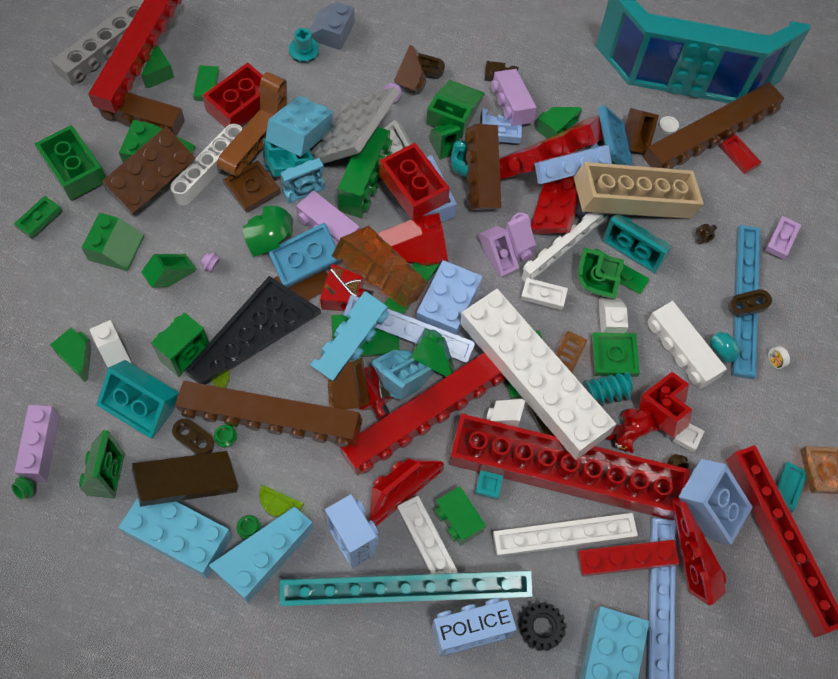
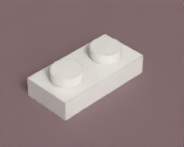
[521,278,568,310]

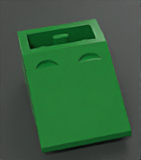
[426,80,485,137]

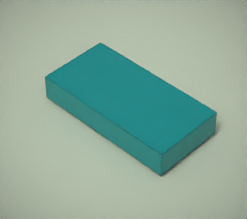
[776,461,809,513]

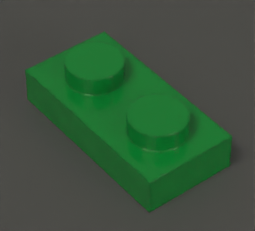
[14,195,62,239]

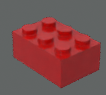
[202,62,263,128]
[379,143,450,221]

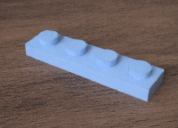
[535,145,612,184]

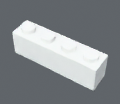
[647,301,727,390]

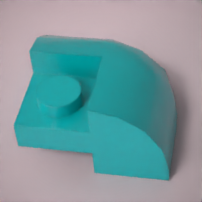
[263,139,314,177]

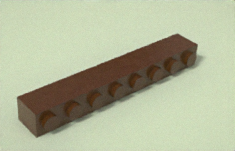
[643,82,784,169]
[175,381,363,447]

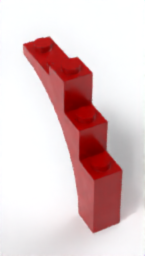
[499,115,603,180]

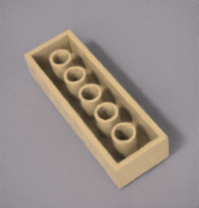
[574,162,704,219]

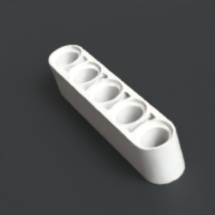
[171,124,242,205]

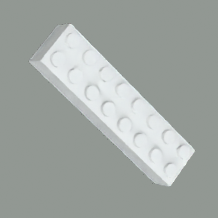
[461,289,616,460]

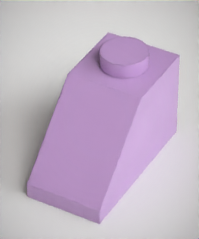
[506,214,536,262]
[478,226,519,277]

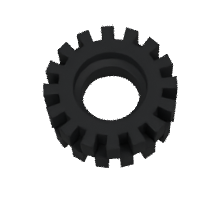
[519,603,567,651]

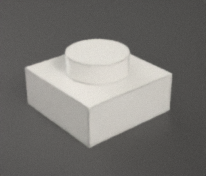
[673,423,705,453]

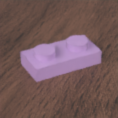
[765,216,801,259]

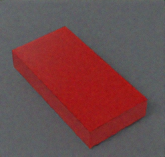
[719,134,761,174]

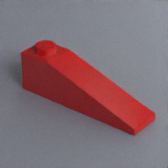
[358,213,448,266]
[672,498,726,605]

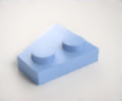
[481,109,522,144]

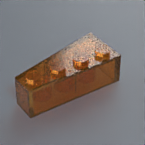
[332,226,428,307]

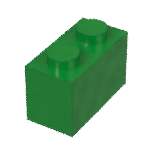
[434,486,486,546]

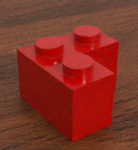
[639,372,693,439]

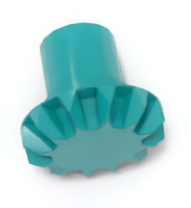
[289,28,319,63]

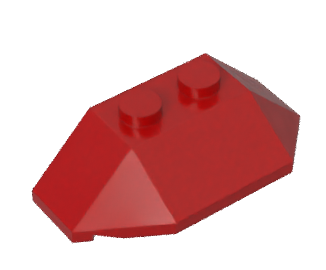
[369,458,445,527]

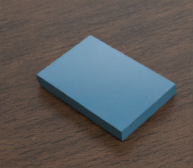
[598,105,633,166]
[269,222,343,288]

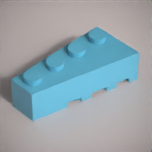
[310,291,389,381]
[208,507,314,603]

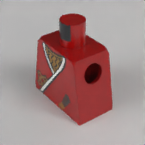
[320,264,374,311]
[360,367,394,420]

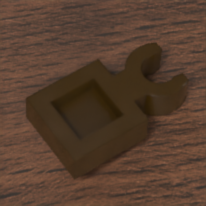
[484,61,519,82]

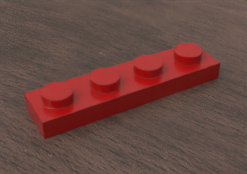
[578,540,679,577]

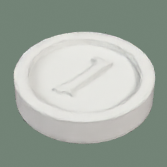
[659,116,679,134]

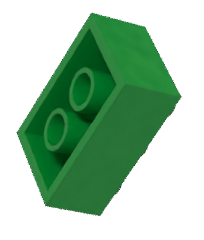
[34,125,106,201]

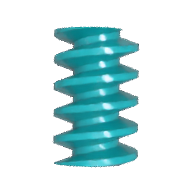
[582,372,633,406]

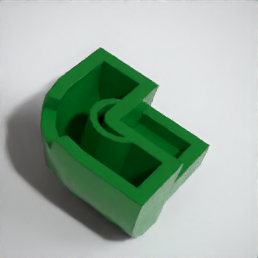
[243,205,293,257]
[578,248,624,299]

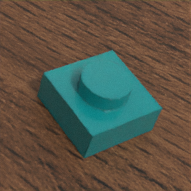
[475,470,503,500]

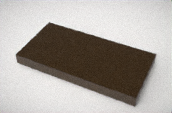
[132,451,238,507]

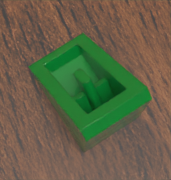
[141,45,174,88]

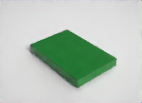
[331,311,400,357]

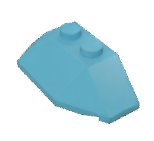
[372,350,435,401]

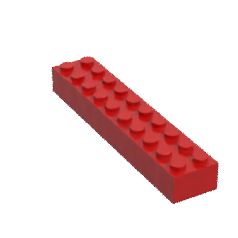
[449,413,690,520]

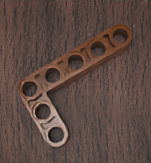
[217,72,287,176]

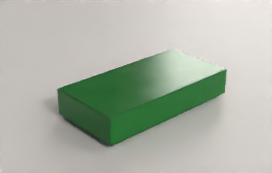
[193,65,219,101]

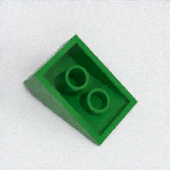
[119,120,196,178]
[79,430,125,499]

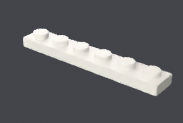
[522,212,612,282]
[493,513,638,557]

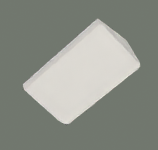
[384,120,412,154]

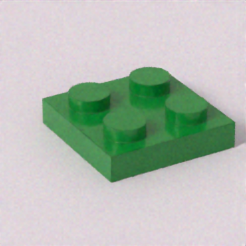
[591,332,640,377]

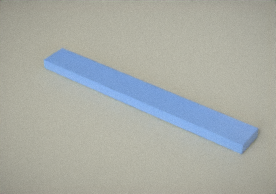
[647,518,676,679]

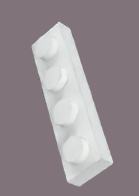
[397,496,458,574]

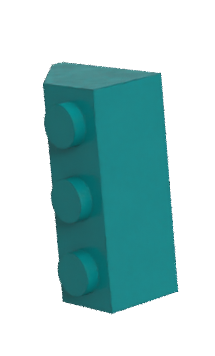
[602,214,673,274]
[96,360,179,439]

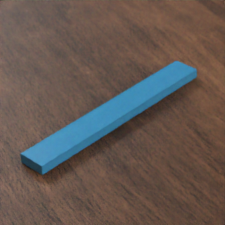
[732,225,760,380]

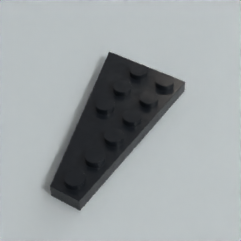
[184,276,321,385]

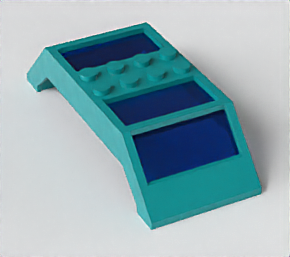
[595,0,811,103]

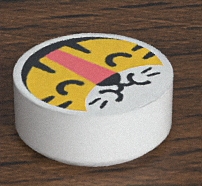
[768,346,790,369]

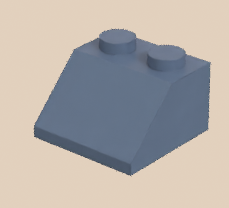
[309,2,355,50]

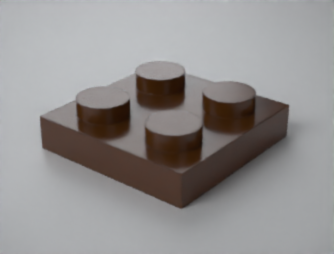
[223,160,281,213]

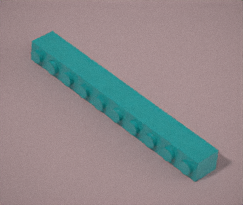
[280,570,532,606]

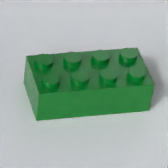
[337,127,393,219]

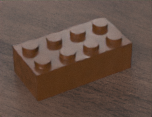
[101,126,195,215]

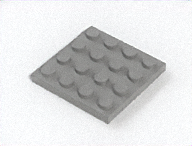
[311,87,399,164]

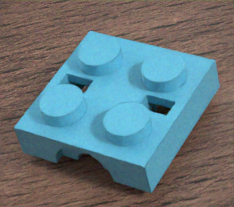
[281,158,325,204]

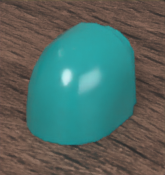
[710,331,740,363]

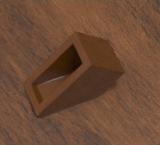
[394,45,426,94]
[625,108,659,153]
[331,357,370,409]

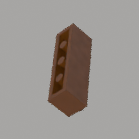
[99,92,185,136]
[465,124,501,211]

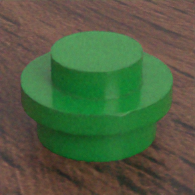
[213,425,237,448]
[11,476,34,500]
[236,515,261,539]

